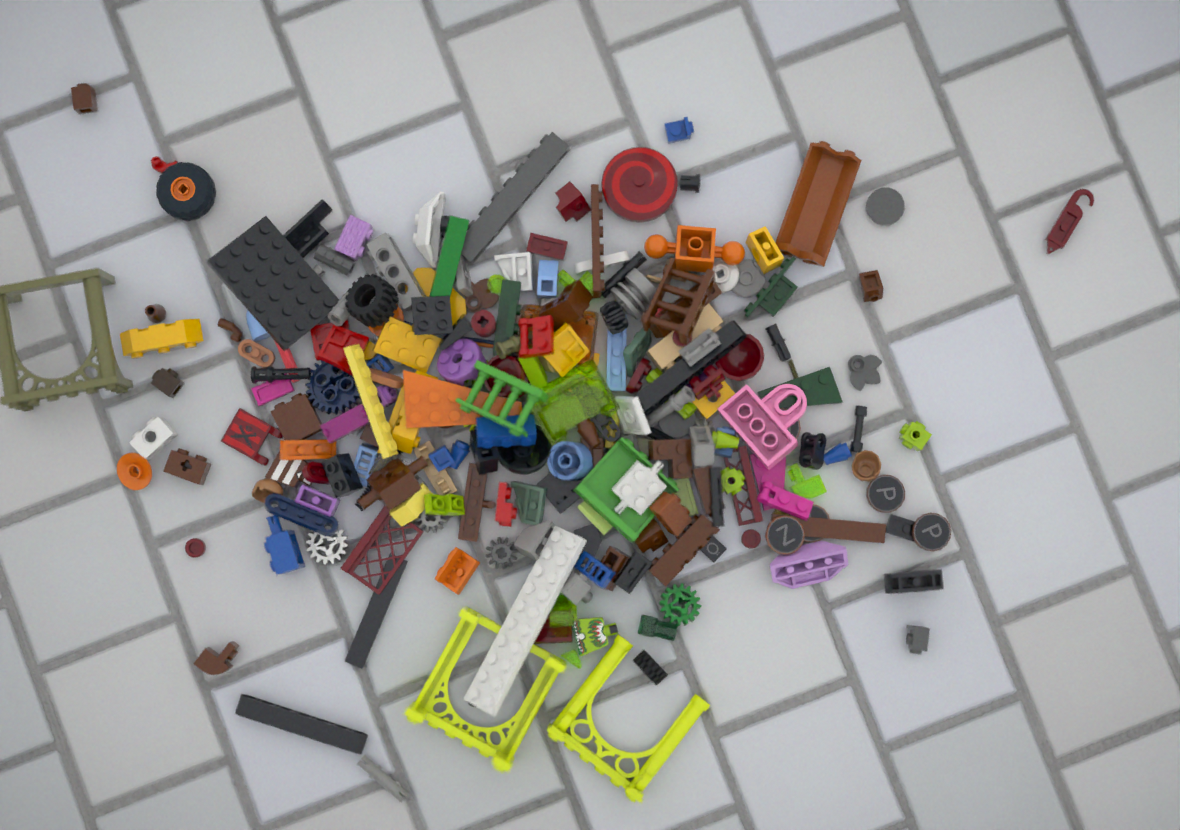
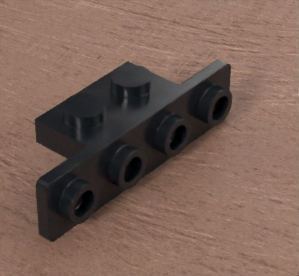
[283,199,332,258]

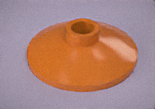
[117,452,152,490]

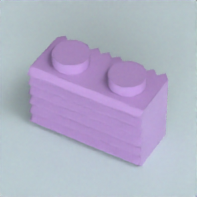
[334,215,374,261]

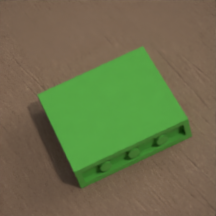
[573,437,680,543]

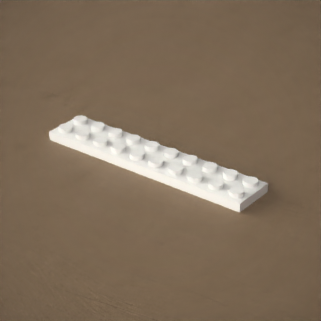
[464,526,587,717]

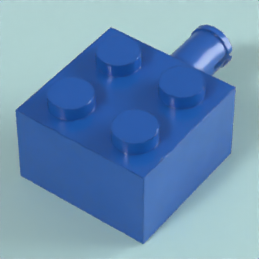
[264,515,305,575]

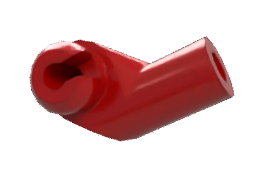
[151,156,178,174]

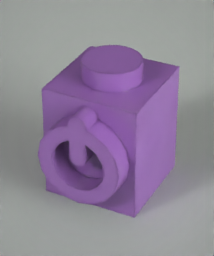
[377,385,397,408]

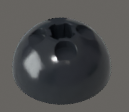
[495,424,552,475]

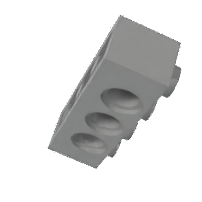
[366,233,426,311]

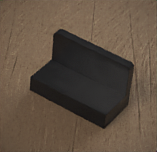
[613,551,652,594]

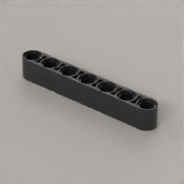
[634,320,747,417]
[235,694,368,754]

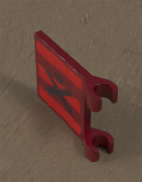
[221,408,283,466]

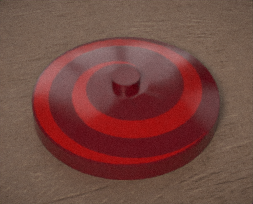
[602,147,678,222]

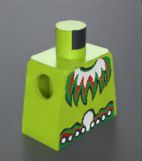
[571,617,618,656]

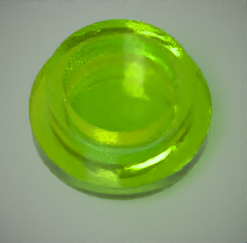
[487,274,505,294]

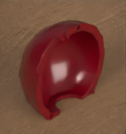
[716,334,764,381]

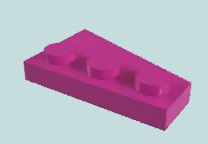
[749,454,786,511]

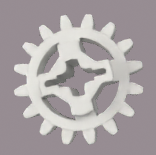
[306,525,349,565]

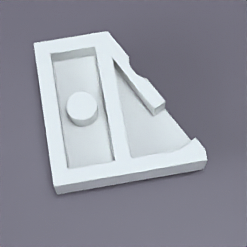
[494,252,534,292]

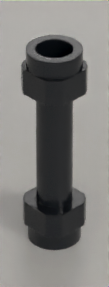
[850,406,867,453]

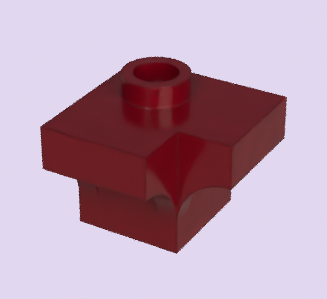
[555,181,591,222]

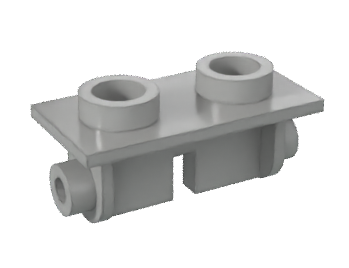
[678,328,721,367]

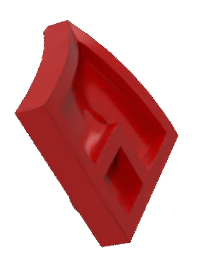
[318,324,369,376]

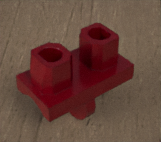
[689,365,726,400]

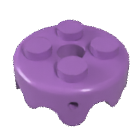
[437,338,487,386]

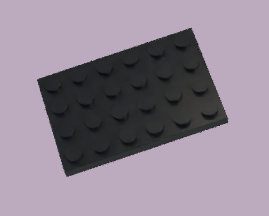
[206,216,339,351]

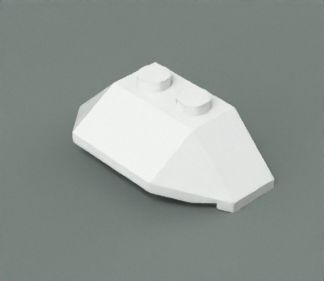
[413,192,446,270]

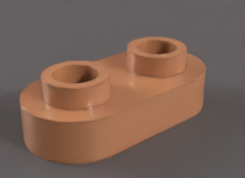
[238,339,275,368]

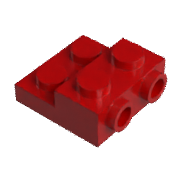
[495,482,517,527]

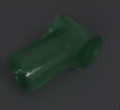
[637,615,678,641]

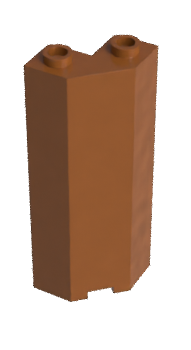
[775,141,862,267]

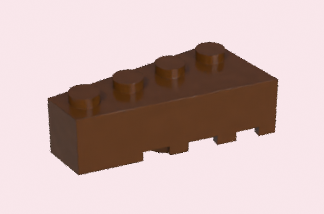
[648,514,720,586]

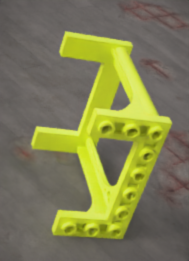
[404,606,567,773]

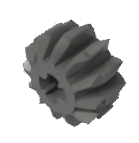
[485,537,518,570]

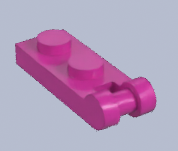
[757,481,814,521]

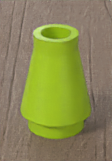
[712,430,739,449]

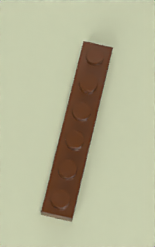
[591,184,605,298]

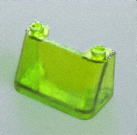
[526,360,620,446]

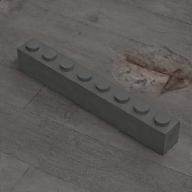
[461,132,570,265]

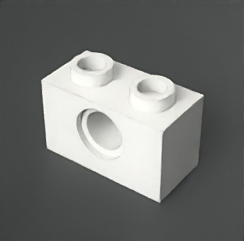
[129,417,178,460]

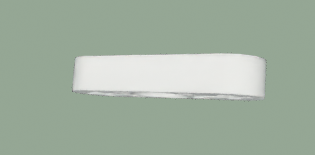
[574,251,630,275]

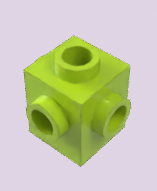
[899,421,932,451]
[721,467,745,496]

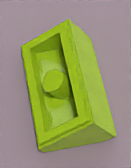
[519,345,548,388]

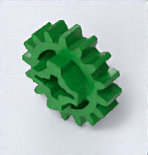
[659,583,701,626]

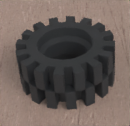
[633,650,668,686]

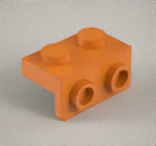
[435,547,480,595]

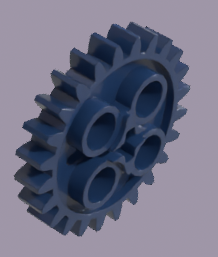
[305,360,361,415]

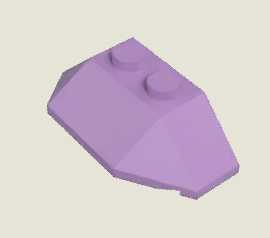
[770,541,848,589]

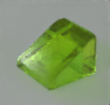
[561,649,582,669]

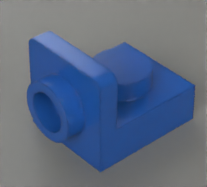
[664,117,694,143]

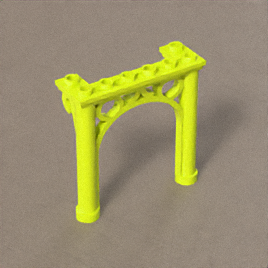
[547,634,710,804]

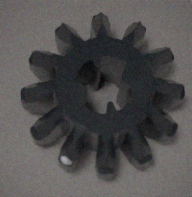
[600,300,628,334]

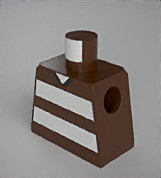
[265,450,312,488]

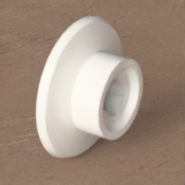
[712,259,739,292]

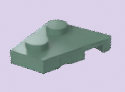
[623,327,652,378]
[511,481,547,525]

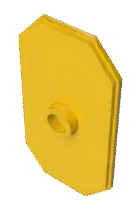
[405,268,467,326]

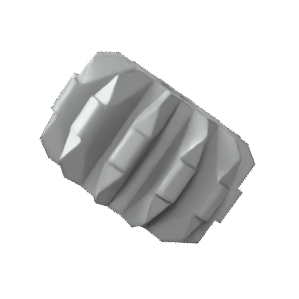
[415,509,448,533]

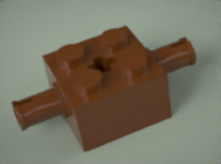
[357,456,428,511]

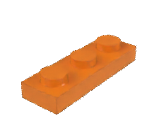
[280,439,336,460]

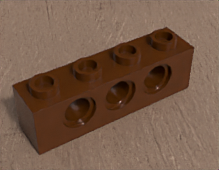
[650,282,722,338]

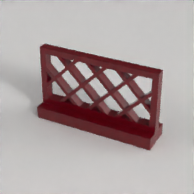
[340,506,424,595]

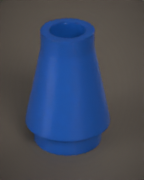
[449,439,470,469]
[824,442,852,465]

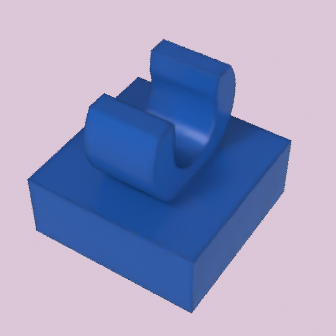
[428,445,455,472]

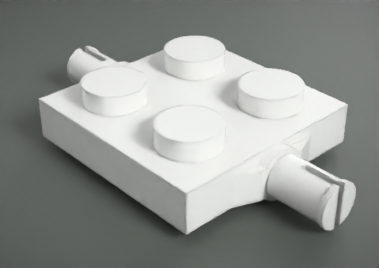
[612,460,667,515]

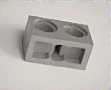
[689,426,714,467]

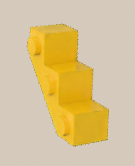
[120,319,204,359]
[392,370,438,454]

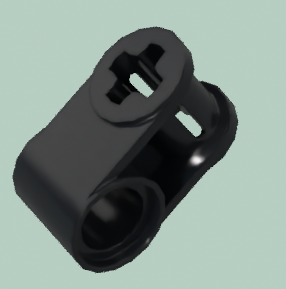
[799,432,826,470]

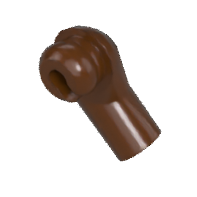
[218,318,243,342]

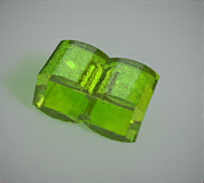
[549,595,577,627]

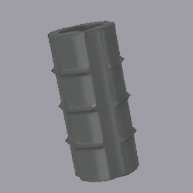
[314,244,356,276]

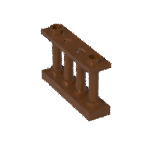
[641,258,716,344]

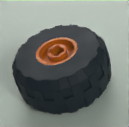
[156,162,216,221]

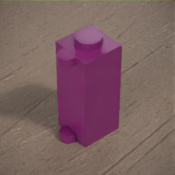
[320,404,370,443]

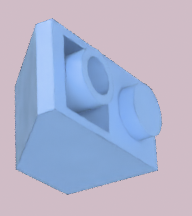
[537,260,558,299]

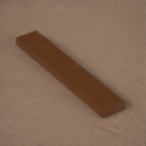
[770,514,886,543]

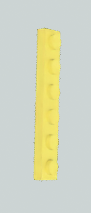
[344,344,398,459]

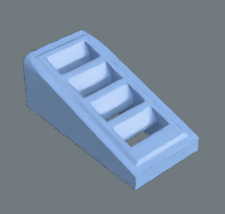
[354,443,379,487]

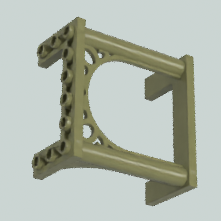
[0,268,134,411]

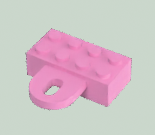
[717,384,807,470]

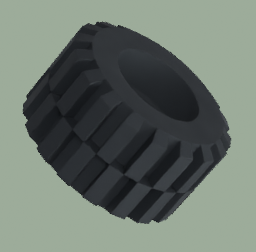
[345,274,399,327]

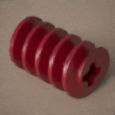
[471,309,496,338]

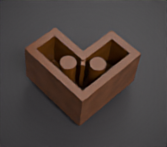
[538,279,593,331]
[648,439,693,479]

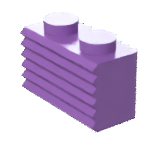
[295,485,340,517]

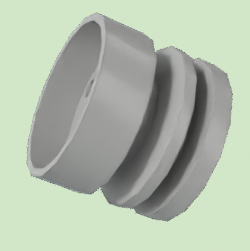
[610,268,656,320]

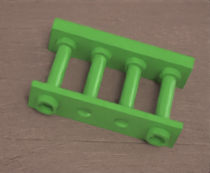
[455,360,548,438]

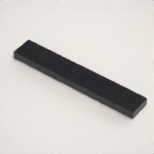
[345,554,408,669]

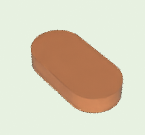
[369,368,404,388]

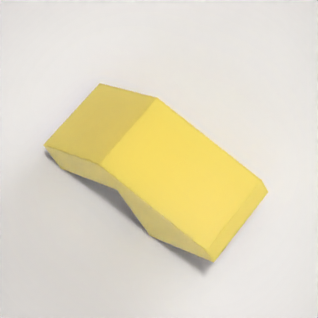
[390,483,433,527]

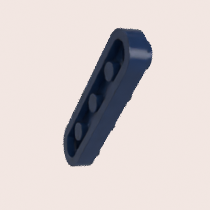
[265,493,338,536]

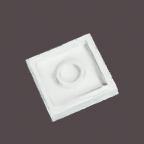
[612,397,651,435]

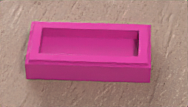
[251,373,295,406]

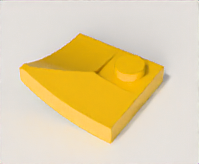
[542,323,590,378]

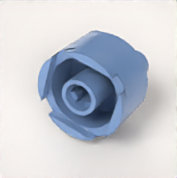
[547,441,593,481]

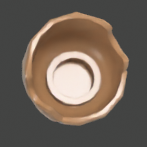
[852,450,881,482]
[252,478,284,503]

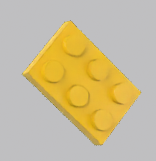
[373,317,441,373]

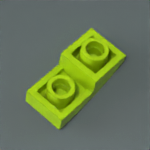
[424,493,465,516]

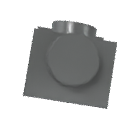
[906,625,930,654]

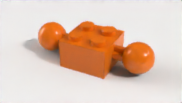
[644,225,745,272]

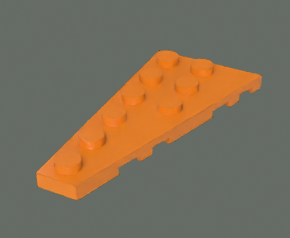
[403,370,522,428]

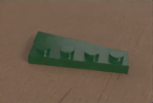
[757,367,843,409]

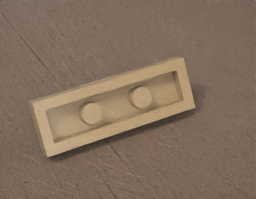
[413,440,458,496]

